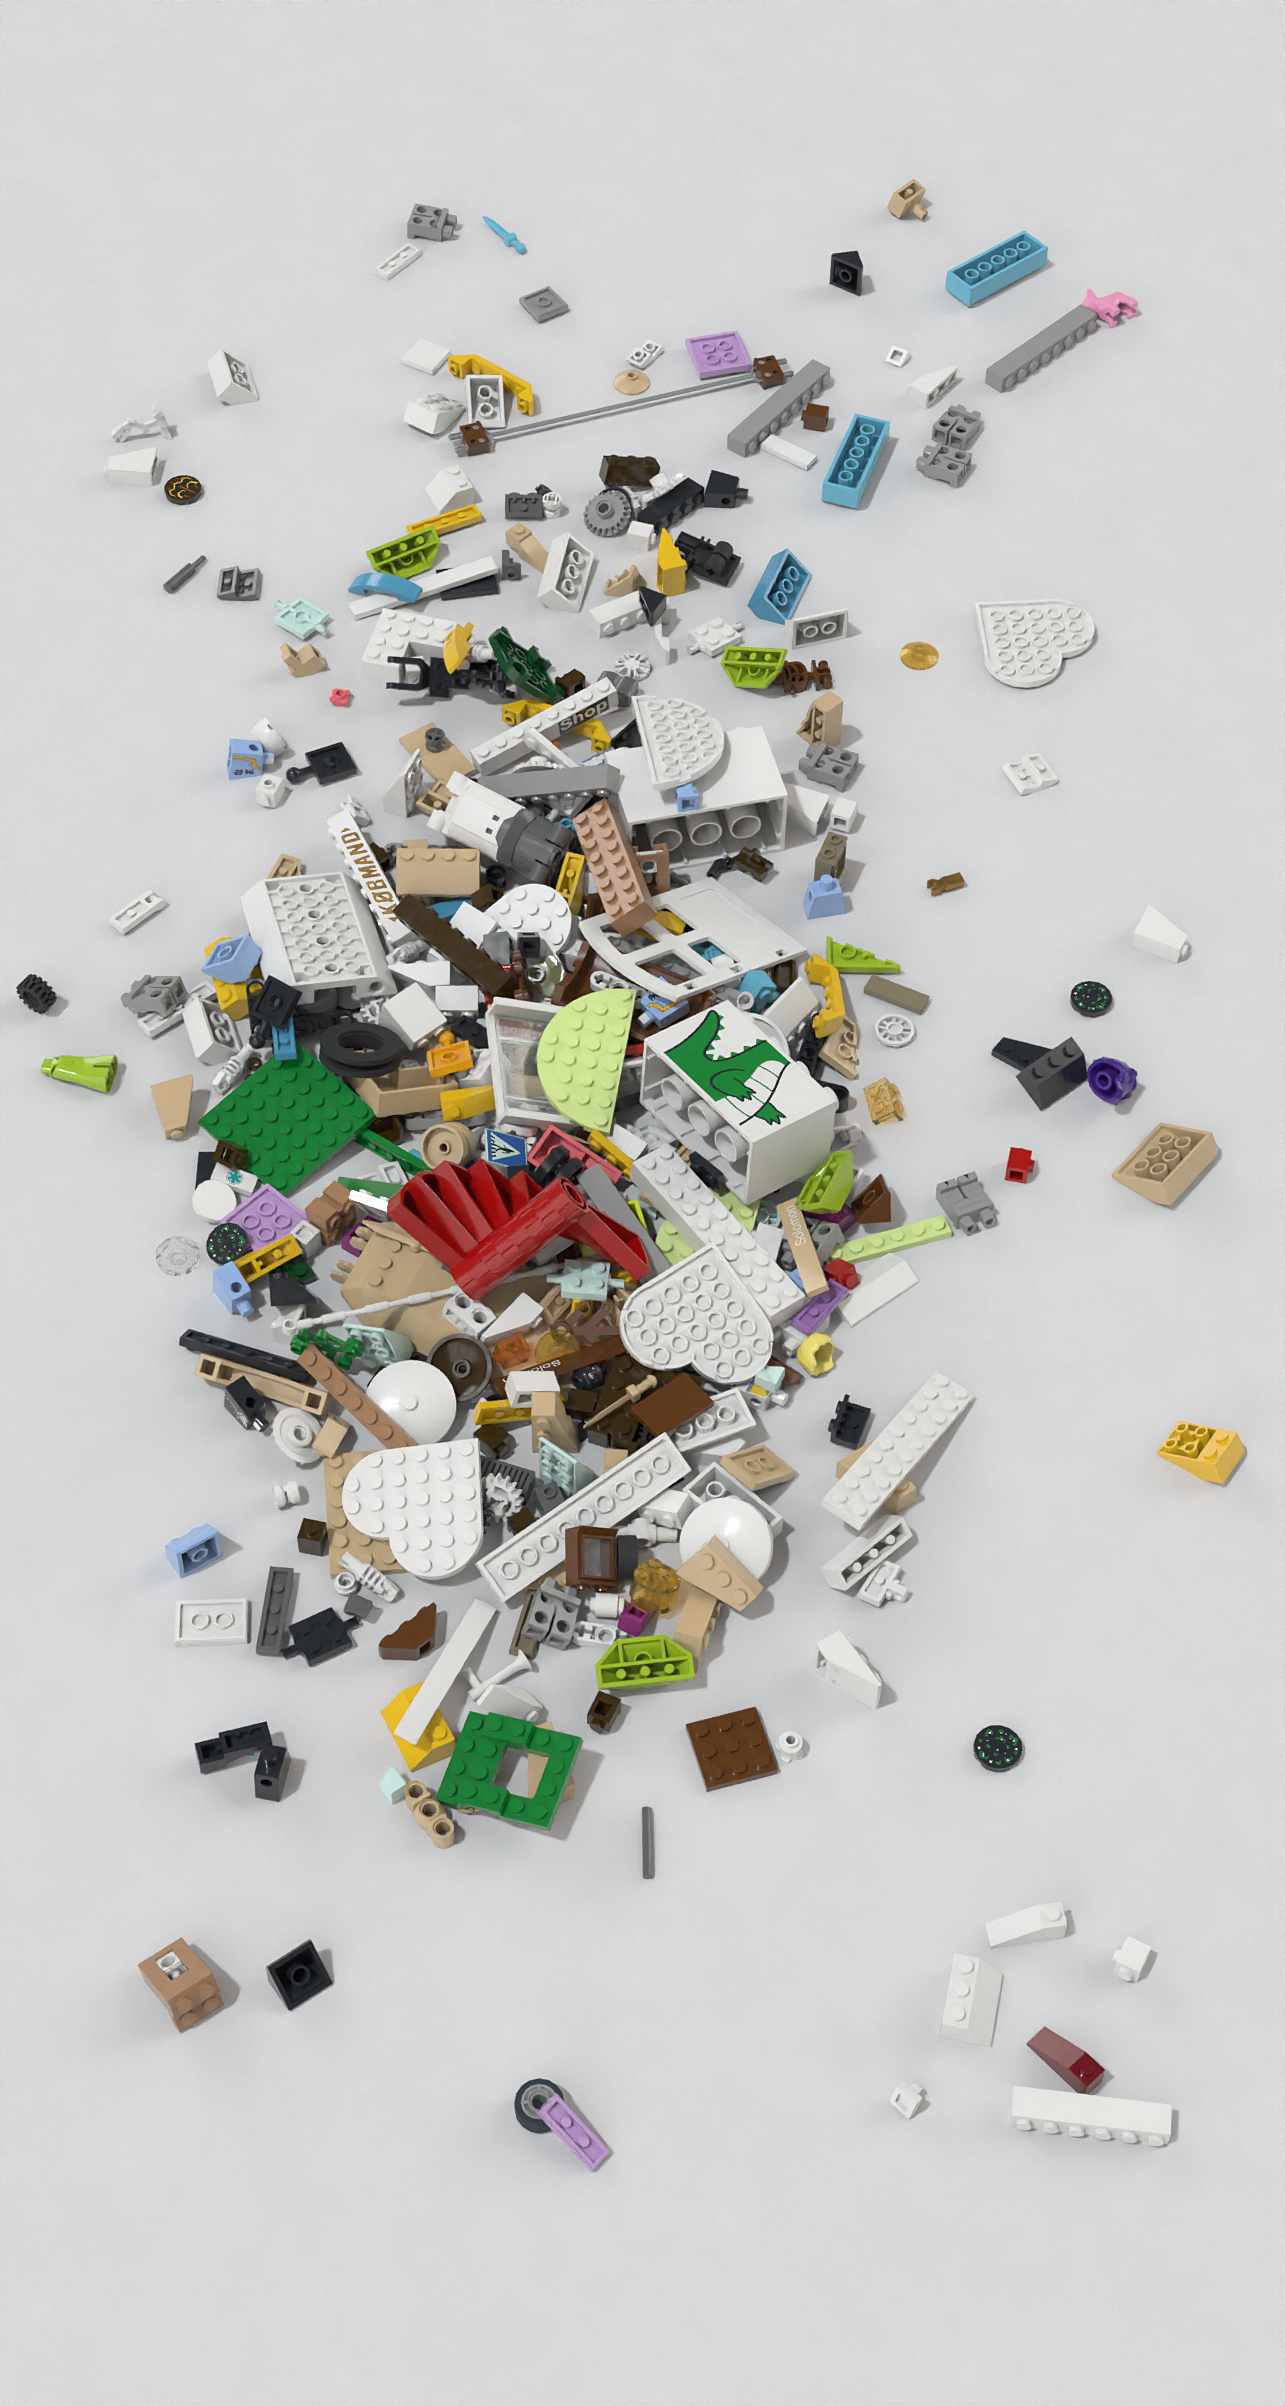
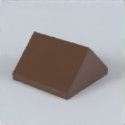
[850,1173,891,1224]

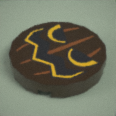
[164,475,202,505]

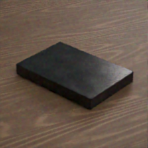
[436,568,498,601]

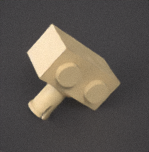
[886,179,929,221]

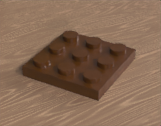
[686,1706,778,1792]

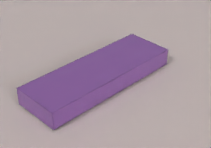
[791,1278,849,1336]

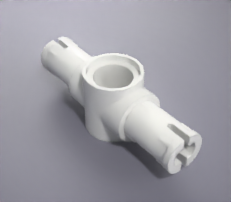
[610,1518,677,1549]

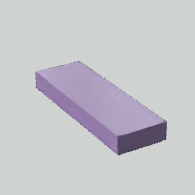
[537,2093,611,2172]

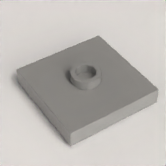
[519,286,568,322]

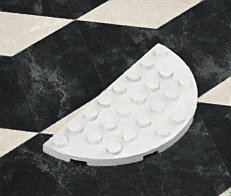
[631,695,724,791]

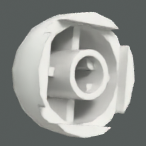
[251,717,288,757]

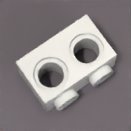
[442,1290,497,1340]

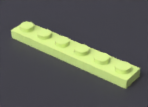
[824,1215,952,1266]

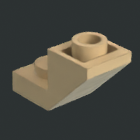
[312,1412,350,1458]

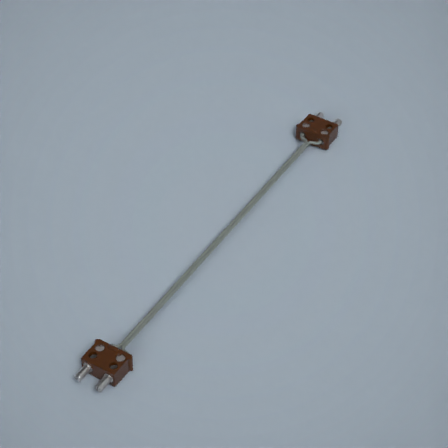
[449,355,794,456]

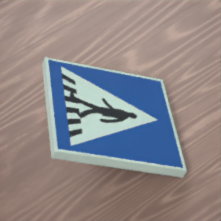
[484,1128,527,1169]

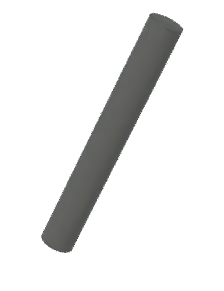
[642,1806,653,1879]

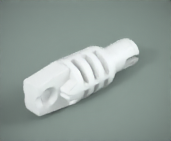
[467,645,497,662]
[386,939,428,965]
[212,1044,256,1094]
[339,1551,400,1602]

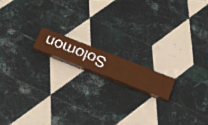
[493,1335,628,1396]

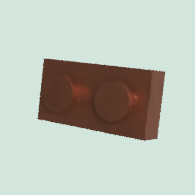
[766,1355,803,1385]

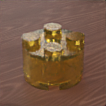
[629,1558,681,1614]

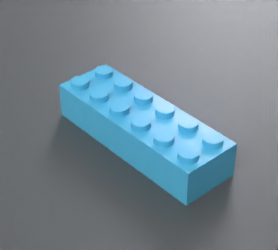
[945,230,1048,306]
[822,413,890,509]

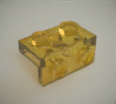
[863,1077,904,1125]

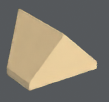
[604,564,640,597]

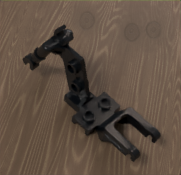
[386,656,515,699]

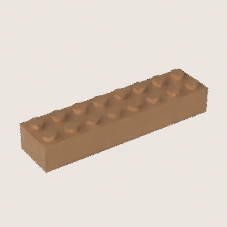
[572,797,658,938]

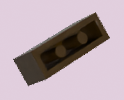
[599,454,661,487]

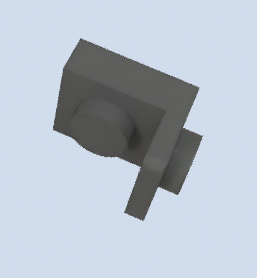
[502,550,521,580]

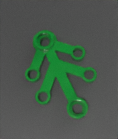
[290,1329,364,1370]

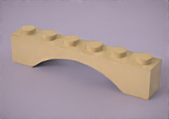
[194,1353,334,1416]

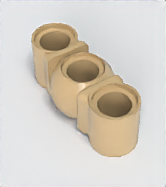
[405,1780,455,1849]

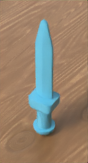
[483,216,526,253]

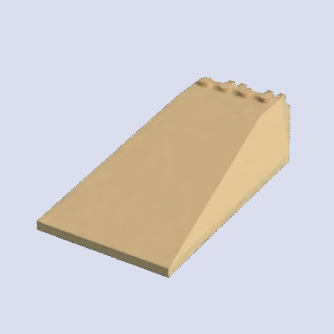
[330,1221,617,1411]

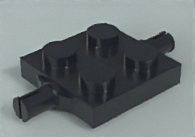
[281,1607,360,1667]

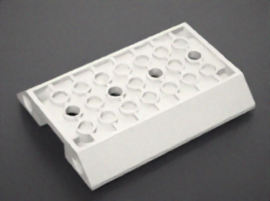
[240,871,397,1007]

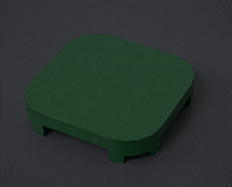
[488,626,565,706]

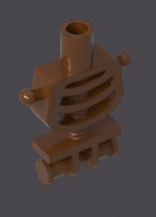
[770,660,833,695]

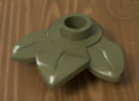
[527,956,567,997]

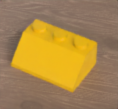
[381,1681,455,1773]

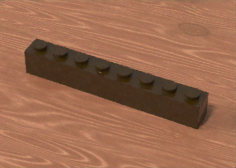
[392,894,519,998]

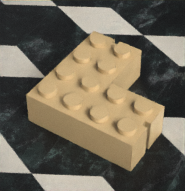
[344,1049,459,1118]

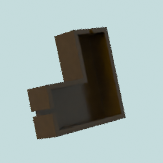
[587,1354,704,1455]

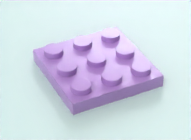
[685,330,752,378]
[219,1183,309,1252]

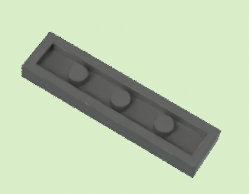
[256,1566,294,1656]

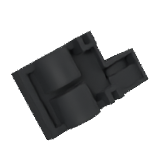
[674,531,741,586]

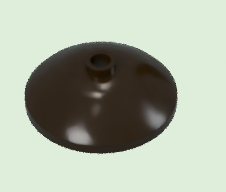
[426,1333,493,1402]

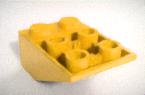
[656,528,687,597]
[1157,1421,1245,1484]

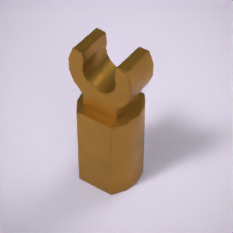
[926,872,964,896]

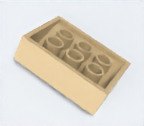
[1112,1122,1219,1206]

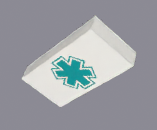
[210,1162,258,1197]

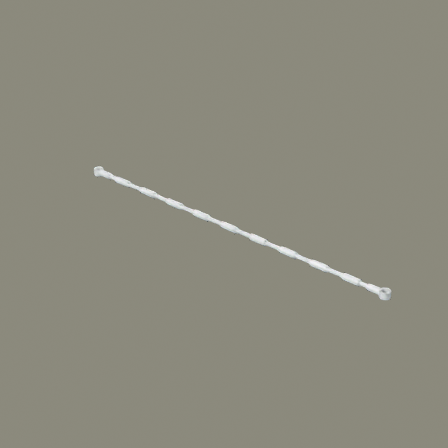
[282,1254,605,1336]

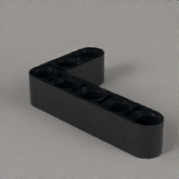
[246,977,355,1041]
[796,1012,849,1114]

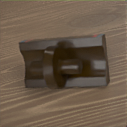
[732,846,774,882]

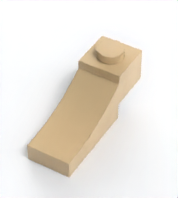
[505,523,549,574]

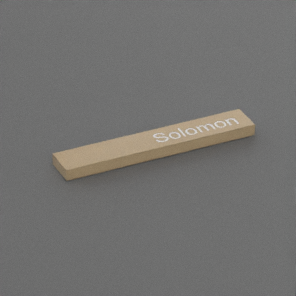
[776,1197,830,1298]

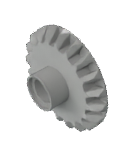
[583,490,631,537]

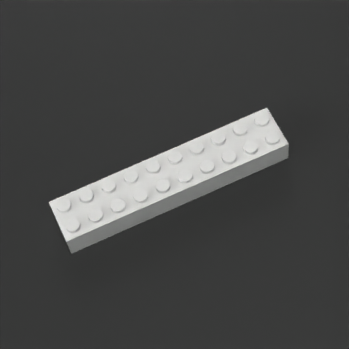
[630,1143,806,1328]

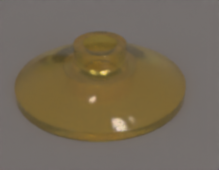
[900,641,939,670]
[535,1330,580,1364]

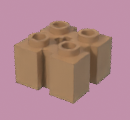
[305,1180,357,1247]

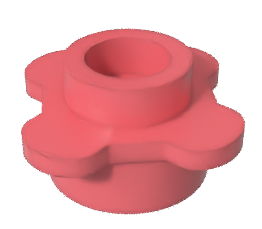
[329,688,351,707]

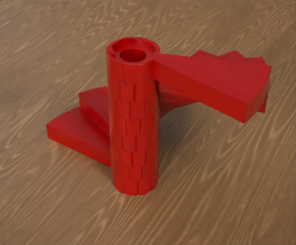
[387,1159,651,1301]

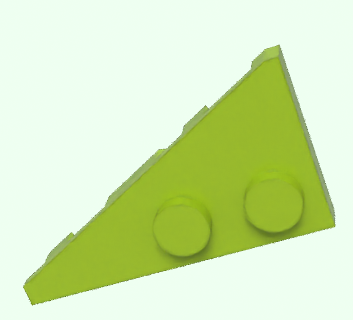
[826,936,900,973]

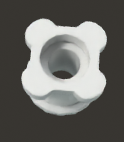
[776,1731,804,1764]

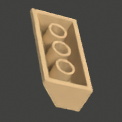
[396,848,480,897]

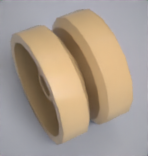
[420,1122,476,1169]

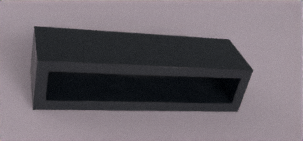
[637,477,704,536]

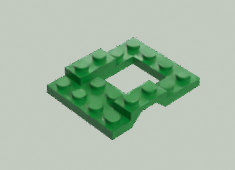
[435,1711,584,1831]

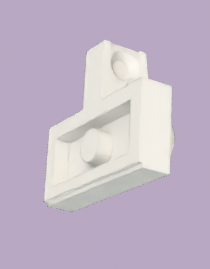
[858,1559,908,1607]

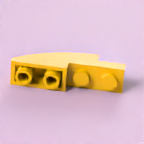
[443,621,474,674]

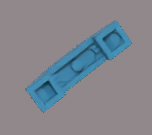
[348,573,423,603]

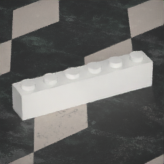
[1010,2086,1172,2146]

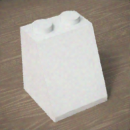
[378,982,447,1051]

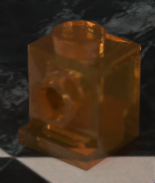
[493,1332,532,1370]

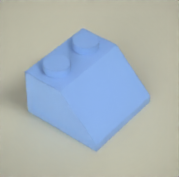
[201,934,262,984]
[165,1524,222,1578]

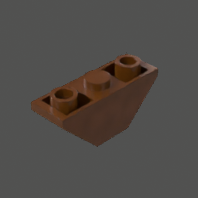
[378,1602,437,1661]

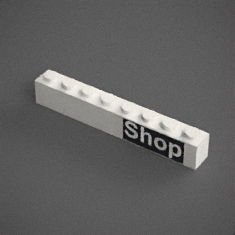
[470,677,619,777]

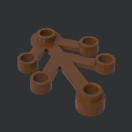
[512,950,534,1002]
[550,1300,620,1360]

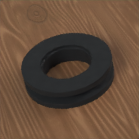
[319,1022,402,1078]

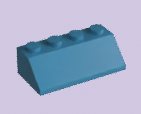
[747,548,812,625]

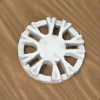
[614,652,650,681]
[875,1014,914,1048]

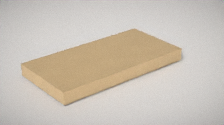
[399,722,476,783]

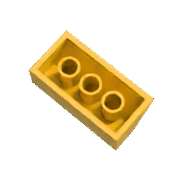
[204,937,264,1021]

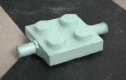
[274,597,329,640]
[547,1259,624,1301]

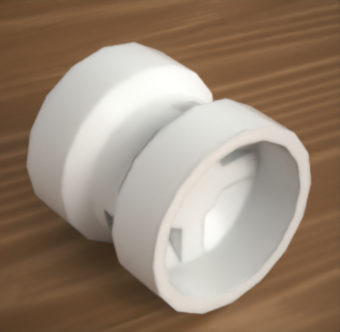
[543,492,561,519]
[272,1480,301,1508]

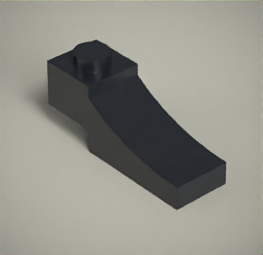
[194,1721,273,1774]

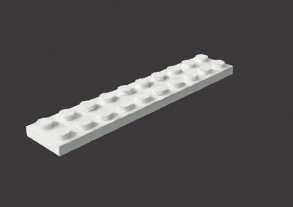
[820,1370,975,1531]
[475,1432,692,1603]

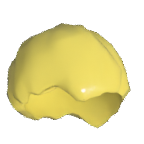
[797,1333,834,1376]

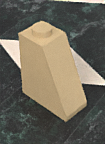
[150,1074,194,1139]

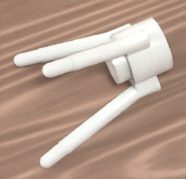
[833,1123,862,1152]

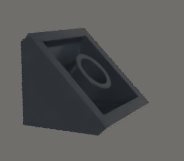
[829,251,863,296]
[266,1939,333,2011]

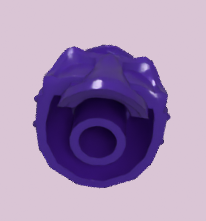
[1087,1057,1138,1105]

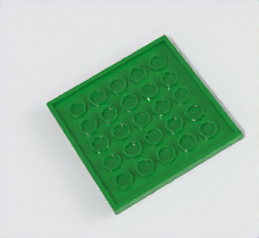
[198,1040,378,1198]

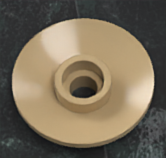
[614,370,649,395]

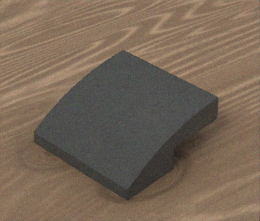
[217,566,261,601]

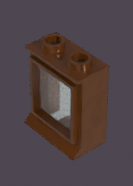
[565,1525,619,1593]

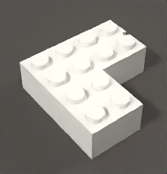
[361,608,458,683]

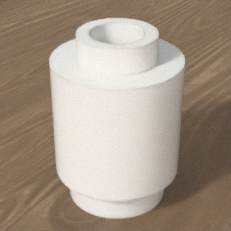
[590,1593,625,1618]

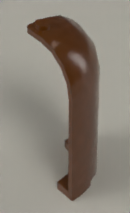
[551,939,718,1041]

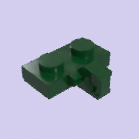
[268,1254,316,1285]

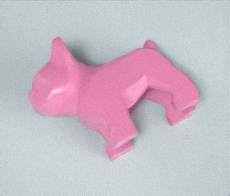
[1082,289,1138,328]

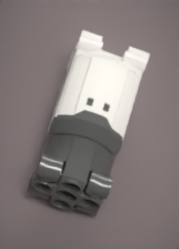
[426,771,581,890]

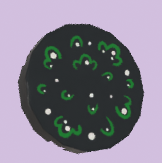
[1070,981,1112,1017]
[206,1222,250,1266]
[973,1725,1022,1772]

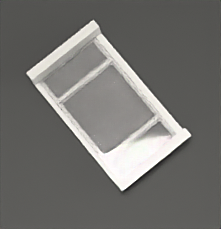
[485,997,580,1133]

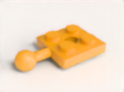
[427,1031,473,1078]

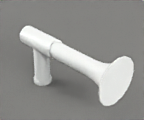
[462,1649,533,1701]

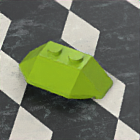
[366,525,441,579]
[720,646,788,689]
[795,1150,854,1214]
[595,1634,695,1691]

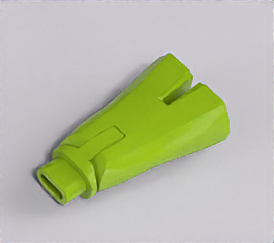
[41,1054,118,1093]

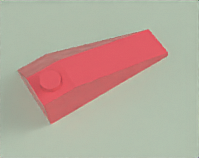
[527,1124,623,1186]

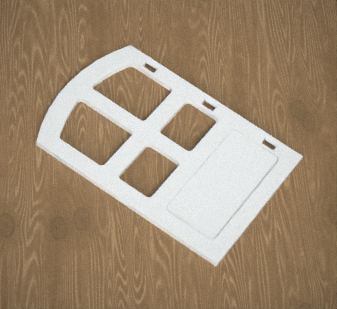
[579,877,807,1002]

